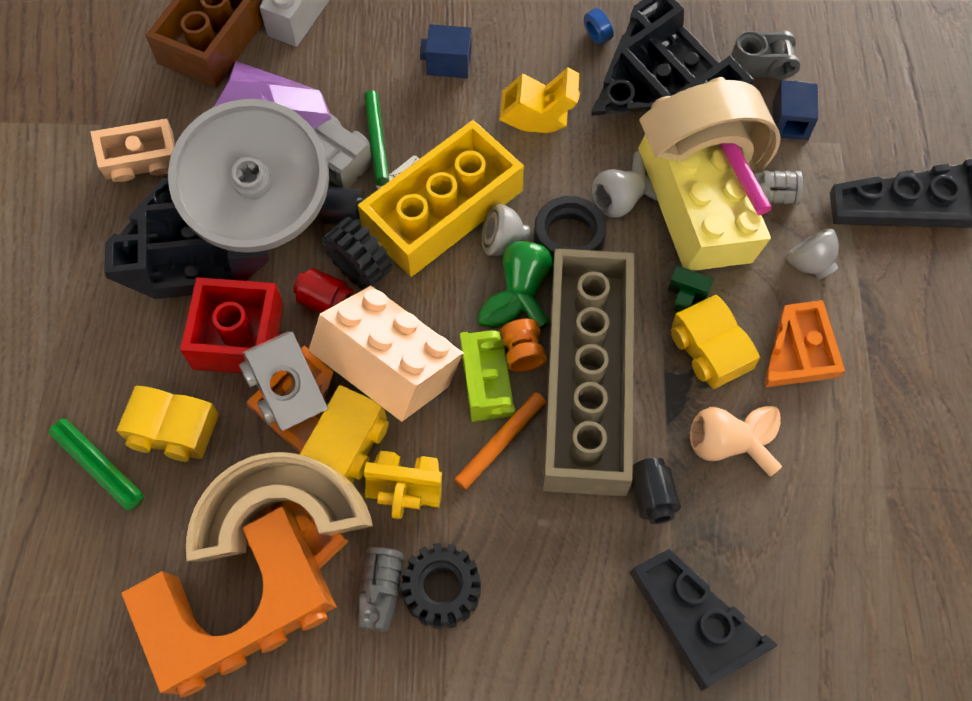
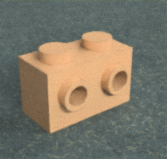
[90,118,175,182]

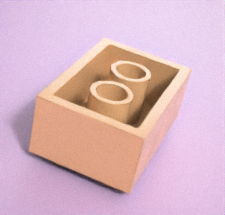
[308,286,463,422]

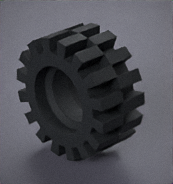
[321,217,393,289]
[401,543,481,629]

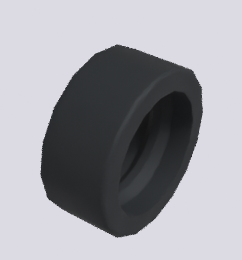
[534,196,606,267]

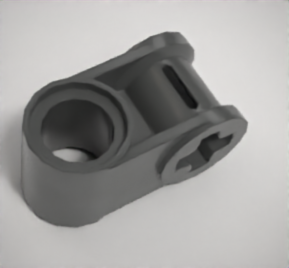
[730,31,801,79]

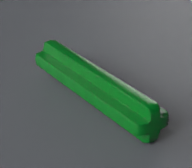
[49,418,144,511]

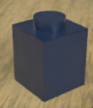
[420,24,472,78]
[773,80,818,140]

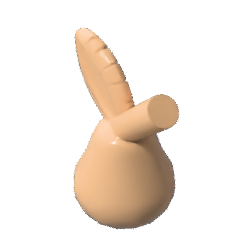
[690,406,782,477]

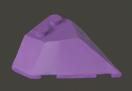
[214,61,332,129]

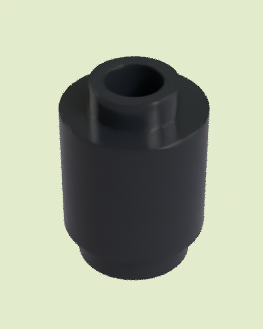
[315,186,367,225]
[631,458,681,524]

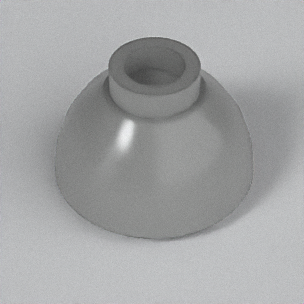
[482,203,530,256]
[786,229,839,280]

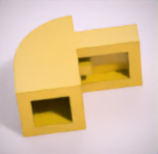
[499,67,580,133]

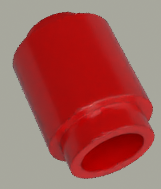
[293,268,354,313]

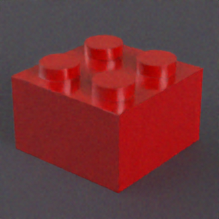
[180,277,284,374]

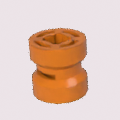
[500,319,547,372]

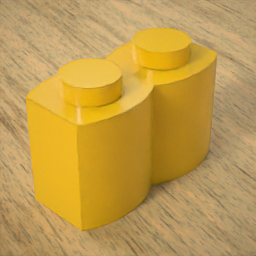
[671,295,760,389]
[116,386,219,462]

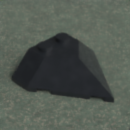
[591,0,754,116]
[104,177,269,299]

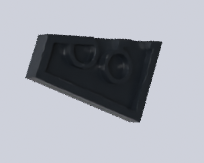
[629,549,778,692]

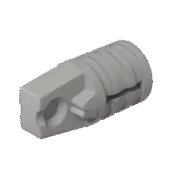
[753,170,803,204]

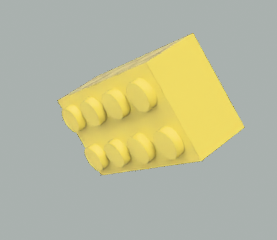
[638,135,771,271]

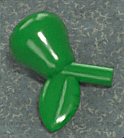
[477,241,552,330]

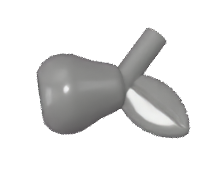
[591,151,658,218]

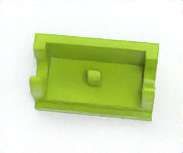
[460,331,515,422]

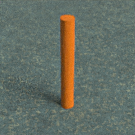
[454,392,546,491]

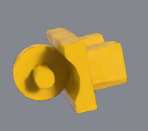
[364,451,442,519]

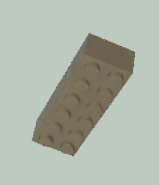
[543,249,634,496]

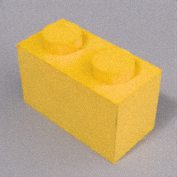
[300,385,389,483]

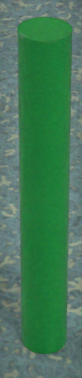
[364,91,389,186]

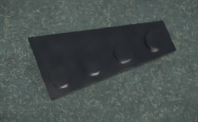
[830,158,972,228]

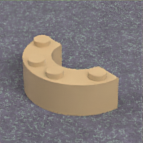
[639,77,780,173]
[186,452,373,561]

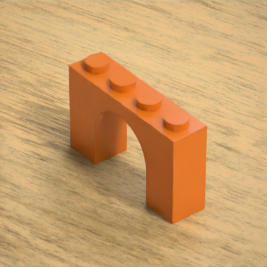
[121,507,337,698]

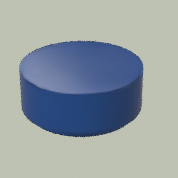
[583,8,614,45]

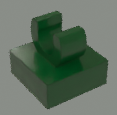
[668,265,714,312]

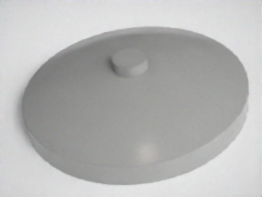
[168,99,329,252]

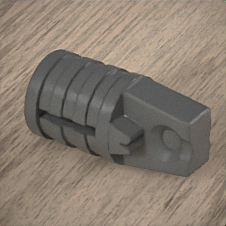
[358,547,404,632]

